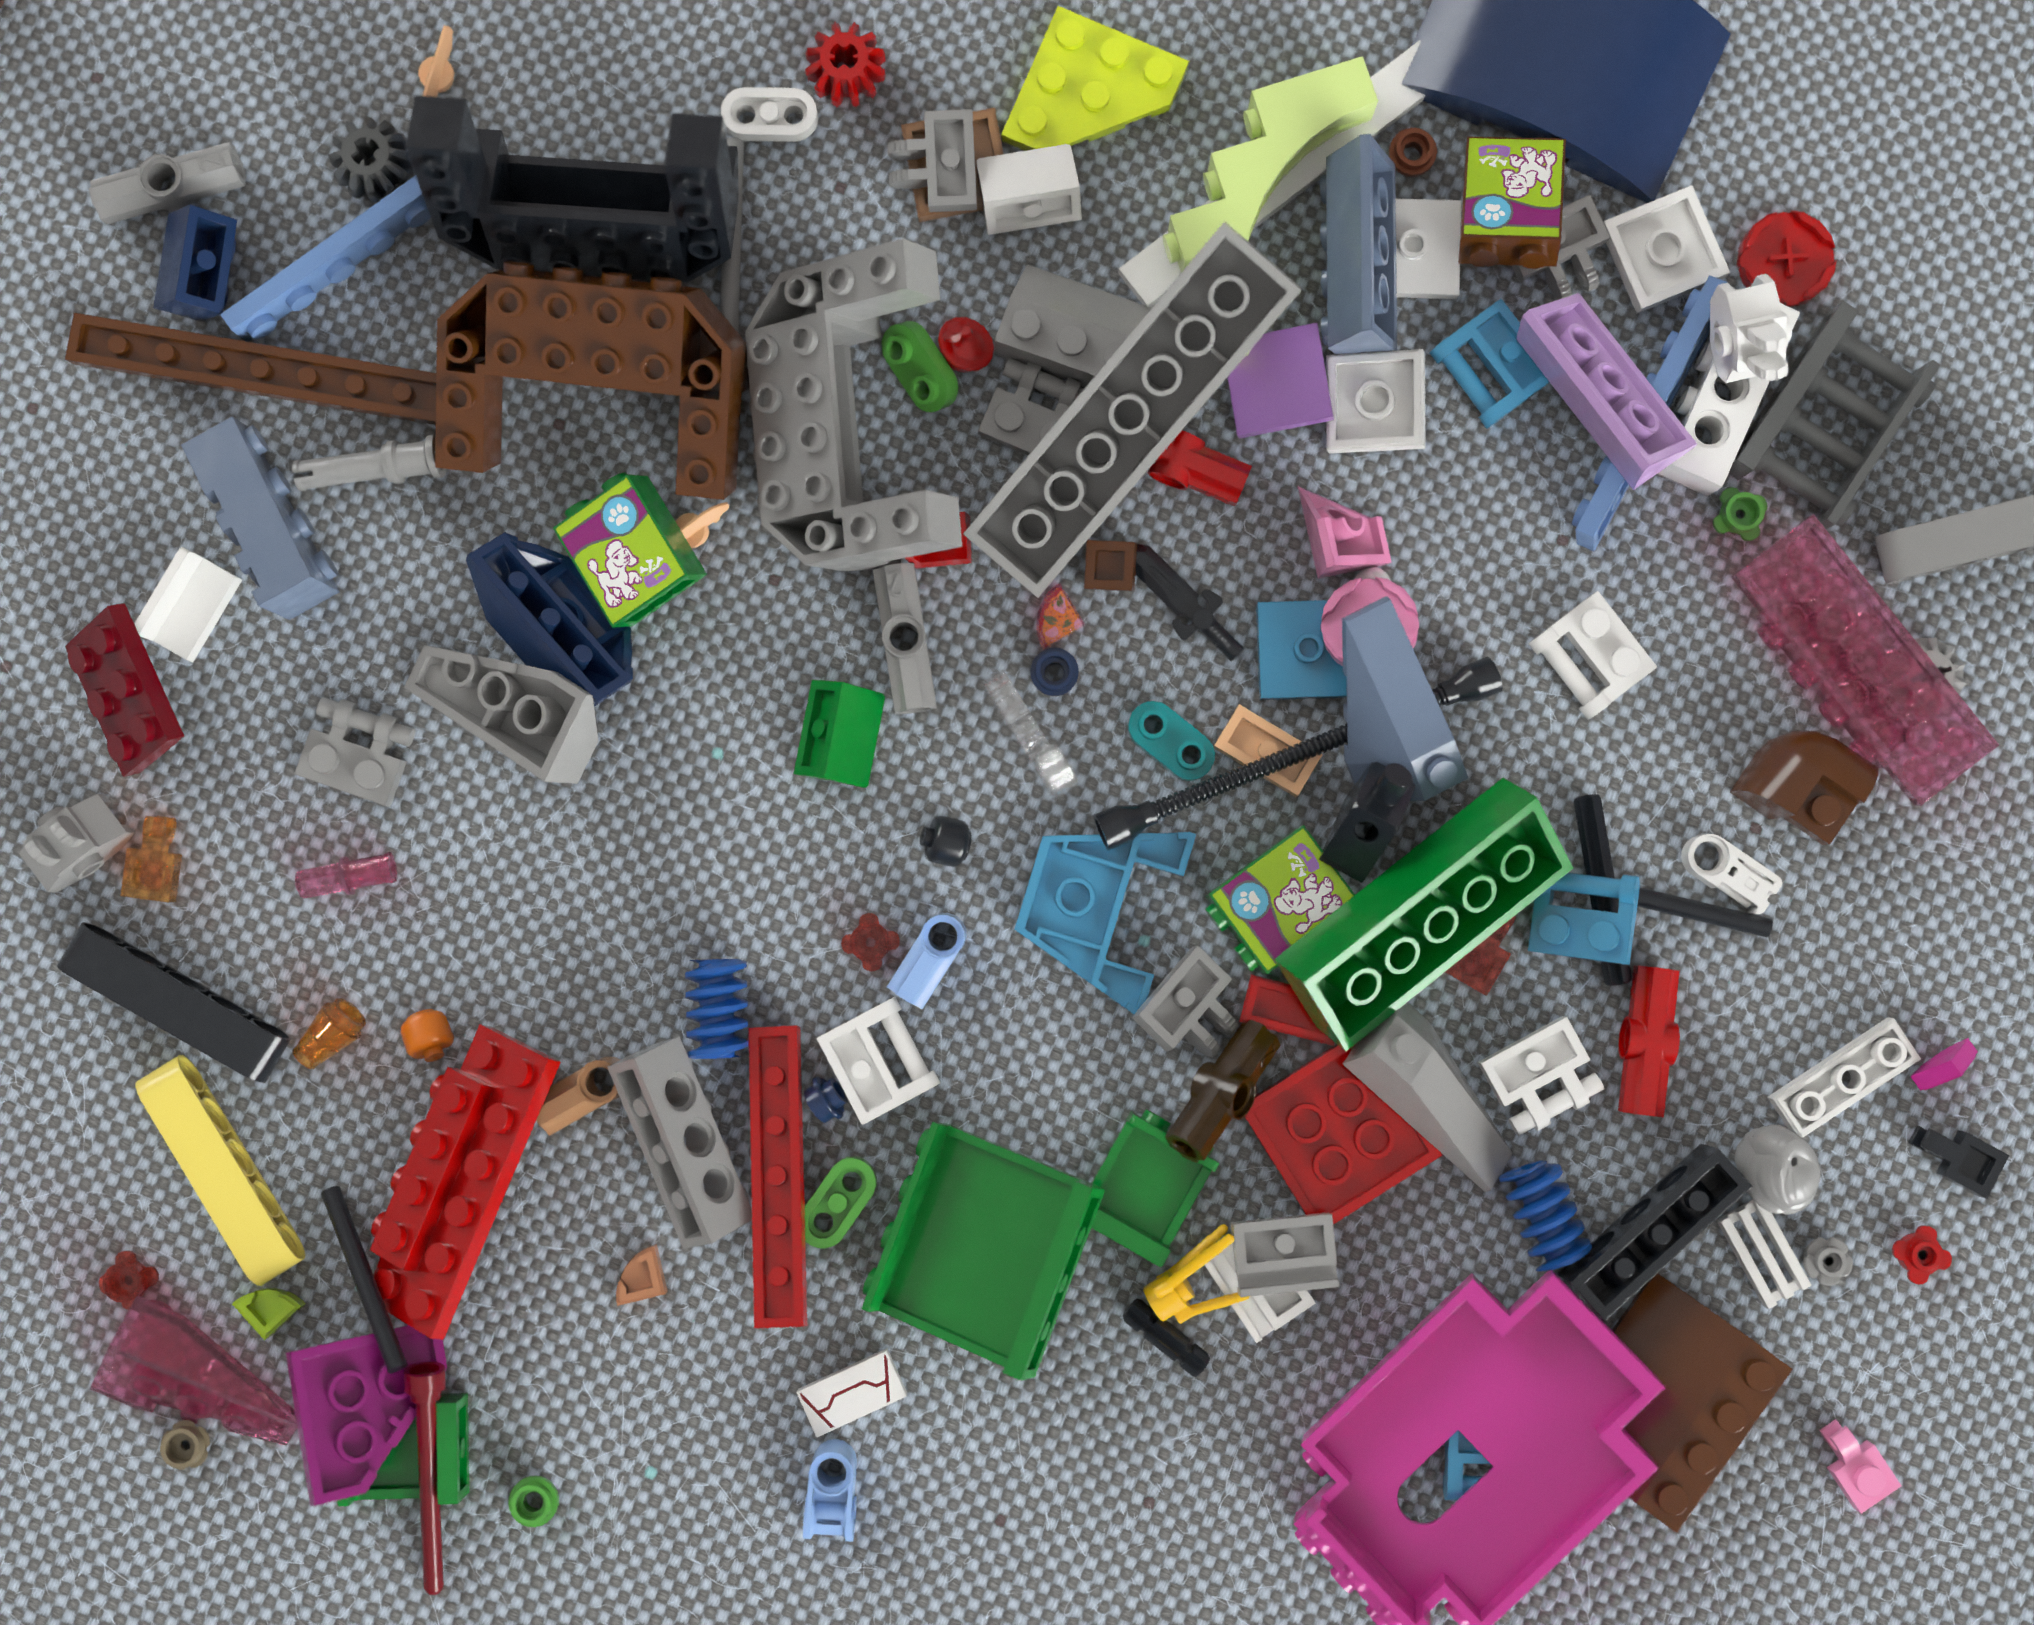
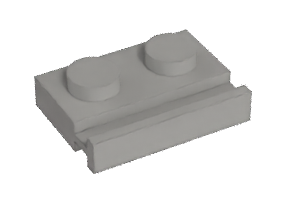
[1231,1212,1340,1297]

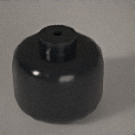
[920,816,972,867]

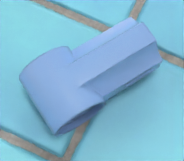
[887,913,967,1009]

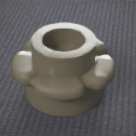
[160,1420,210,1470]

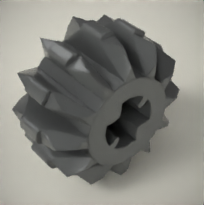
[328,115,412,203]

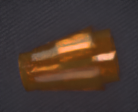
[292,998,366,1070]

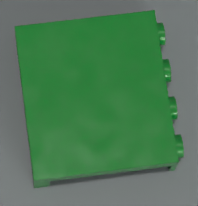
[861,1122,1105,1381]

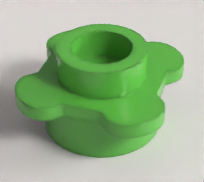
[1713,487,1767,541]

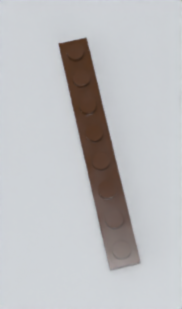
[65,313,436,425]

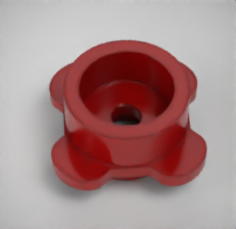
[1892,1225,1952,1285]

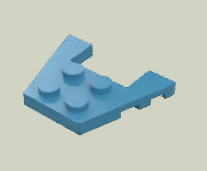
[1014,832,1196,1014]

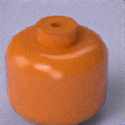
[400,1009,454,1062]

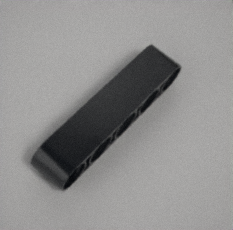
[57,922,291,1083]

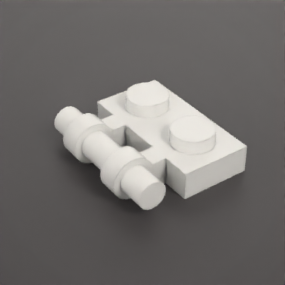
[1477,1016,1604,1136]

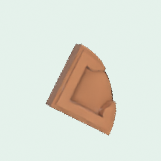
[616,1244,668,1306]

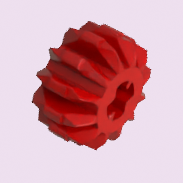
[805,21,886,108]

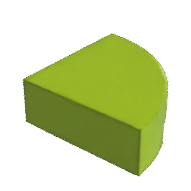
[232,1288,306,1340]

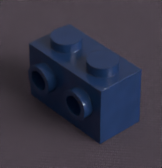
[153,205,237,322]

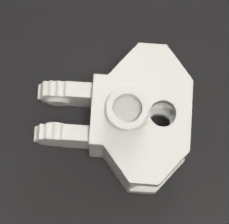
[1710,274,1792,383]

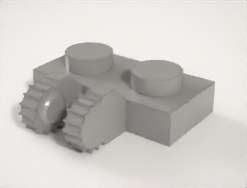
[887,109,977,212]
[1511,195,1611,300]
[1131,945,1239,1058]

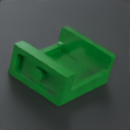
[1091,1109,1220,1268]
[337,1393,470,1507]

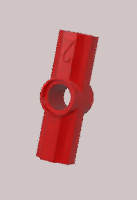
[1147,430,1252,507]
[1618,965,1680,1117]

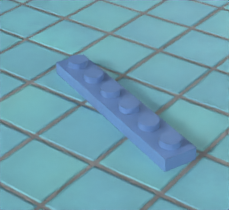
[220,175,431,342]
[1572,275,1728,552]

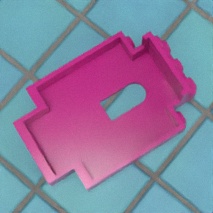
[1293,1270,1665,1625]

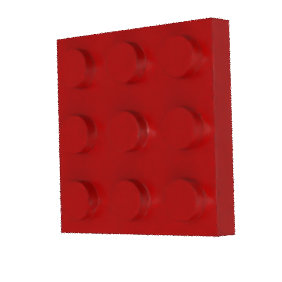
[1244,1044,1443,1225]

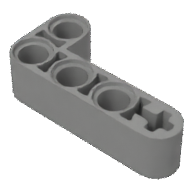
[1874,495,2034,584]

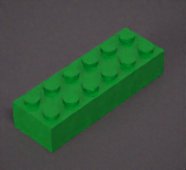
[1274,778,1573,1051]

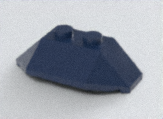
[466,532,633,707]

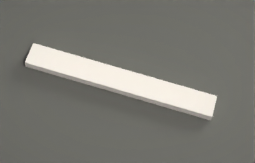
[1118,40,1425,308]

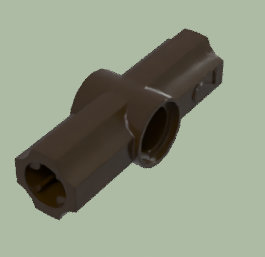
[1165,1019,1281,1163]

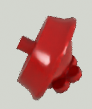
[938,317,994,373]

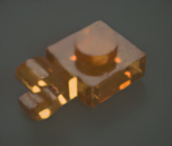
[120,816,182,903]

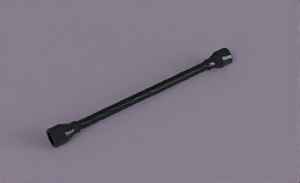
[1093,657,1503,850]

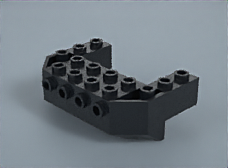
[405,96,739,283]

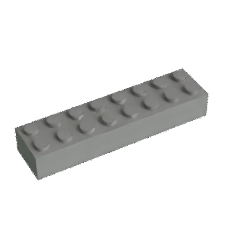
[963,222,1302,598]

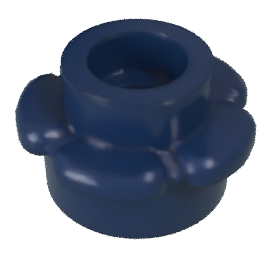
[804,1076,848,1123]

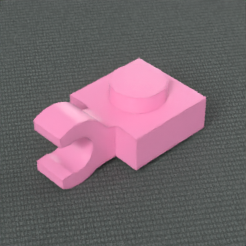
[1819,1419,1901,1514]

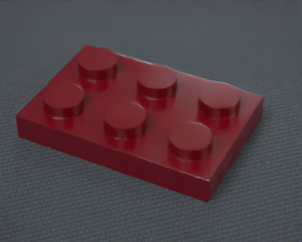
[65,603,185,777]

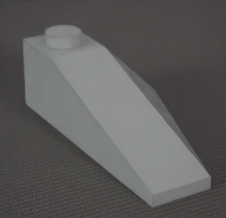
[404,645,599,784]
[1343,1002,1513,1192]

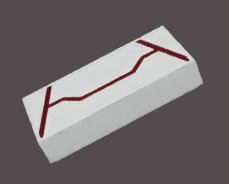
[797,1348,907,1438]

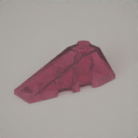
[90,1296,297,1446]

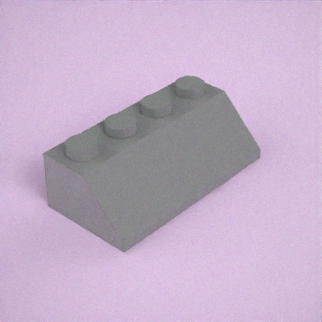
[995,264,1152,387]

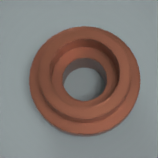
[1388,128,1437,177]

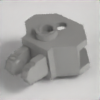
[19,794,134,893]

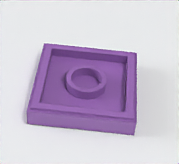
[1228,322,1334,439]

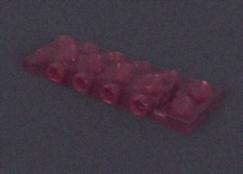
[1731,514,1999,806]

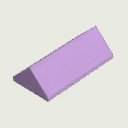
[1516,293,1697,490]

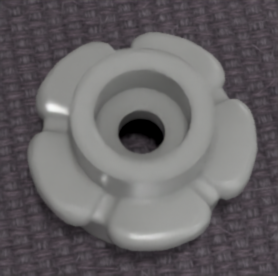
[1803,1237,1853,1286]

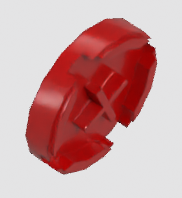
[1737,210,1837,308]

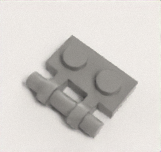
[978,357,1084,456]
[294,697,416,807]

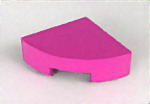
[1910,1038,1978,1091]

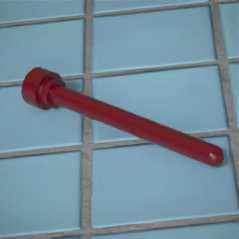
[404,1361,446,1595]

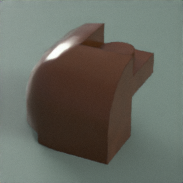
[1730,730,1879,845]

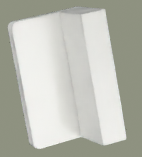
[976,144,1082,235]
[134,547,242,662]

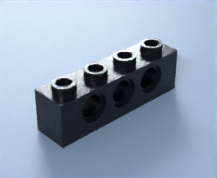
[1557,1144,1752,1321]

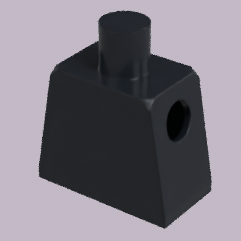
[1319,762,1416,883]

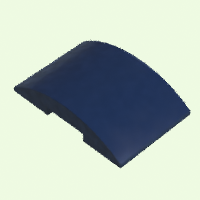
[1401,0,1731,203]

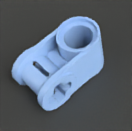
[803,1439,857,1542]

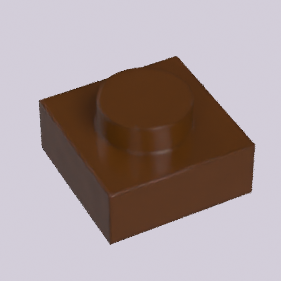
[1084,540,1137,592]

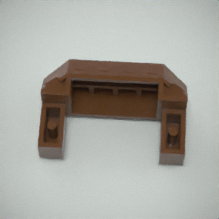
[435,262,750,500]

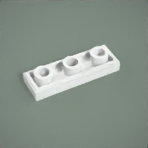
[1767,1017,1921,1137]

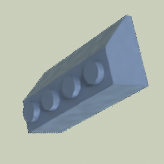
[1320,133,1397,355]

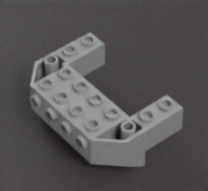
[745,238,962,572]

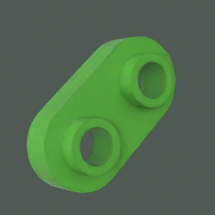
[882,321,958,412]
[805,1156,877,1248]

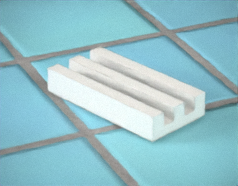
[1716,1200,1812,1309]

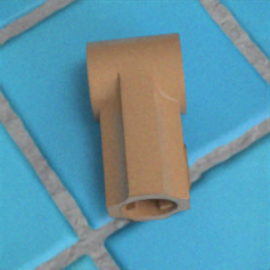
[536,1056,620,1136]

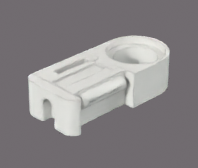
[1681,834,1782,914]

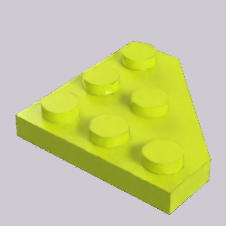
[1001,6,1189,151]

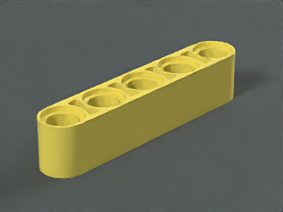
[135,1054,305,1286]

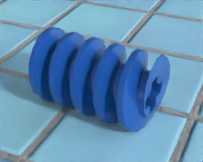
[685,959,749,1059]
[1499,1160,1592,1272]

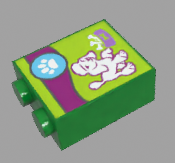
[553,472,707,628]
[1205,825,1355,974]

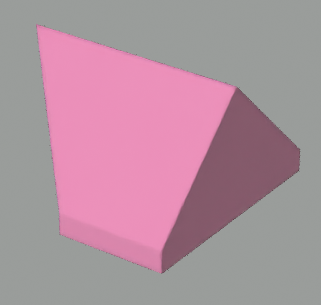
[1298,487,1392,579]

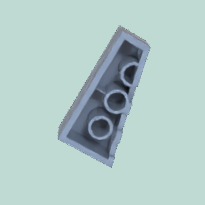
[181,416,340,620]

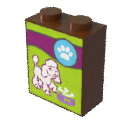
[1458,136,1566,269]

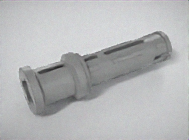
[292,434,446,491]

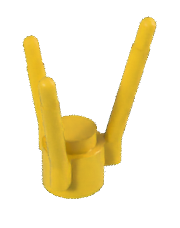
[1143,1224,1250,1324]

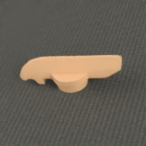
[418,25,454,97]
[676,502,729,548]

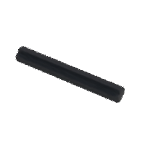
[1574,794,1632,986]

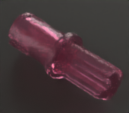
[295,852,398,898]

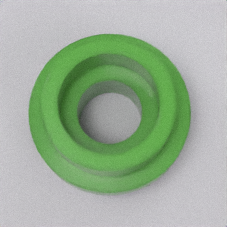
[508,1475,559,1527]

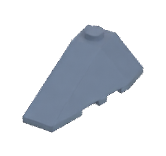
[1342,596,1468,801]

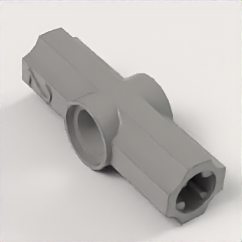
[88,142,247,224]
[873,563,937,715]

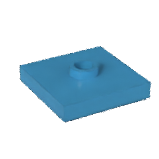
[1256,600,1347,700]

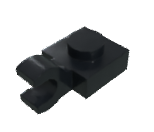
[1908,1126,2009,1199]

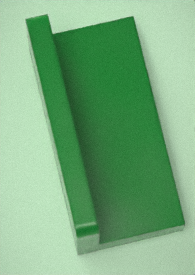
[793,679,885,788]

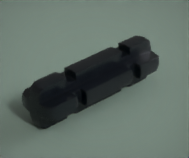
[1123,1299,1210,1377]

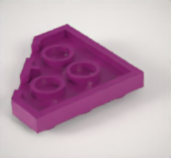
[286,1325,448,1506]

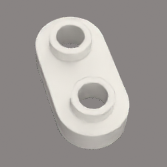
[721,87,818,142]

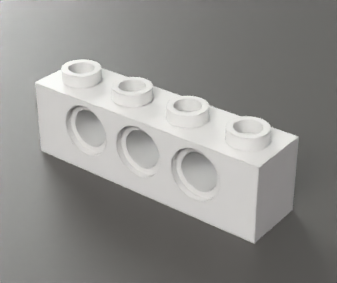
[1657,303,1800,496]

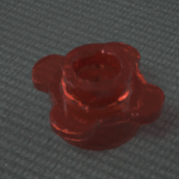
[841,913,900,972]
[99,1250,159,1310]

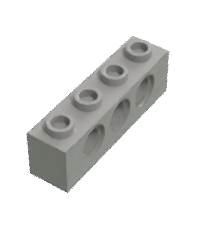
[607,1036,752,1249]

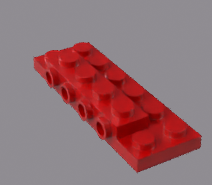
[370,1024,561,1340]

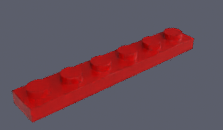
[748,1025,807,1329]

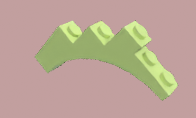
[1163,56,1378,355]

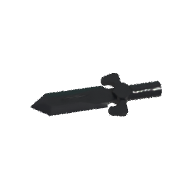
[1124,541,1245,662]

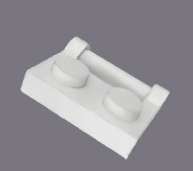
[1528,591,1657,720]
[817,997,941,1125]

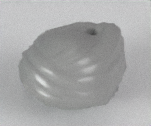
[1734,1124,1820,1215]

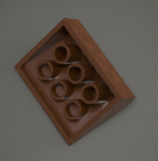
[1612,1273,1793,1533]

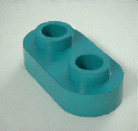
[1128,701,1215,781]

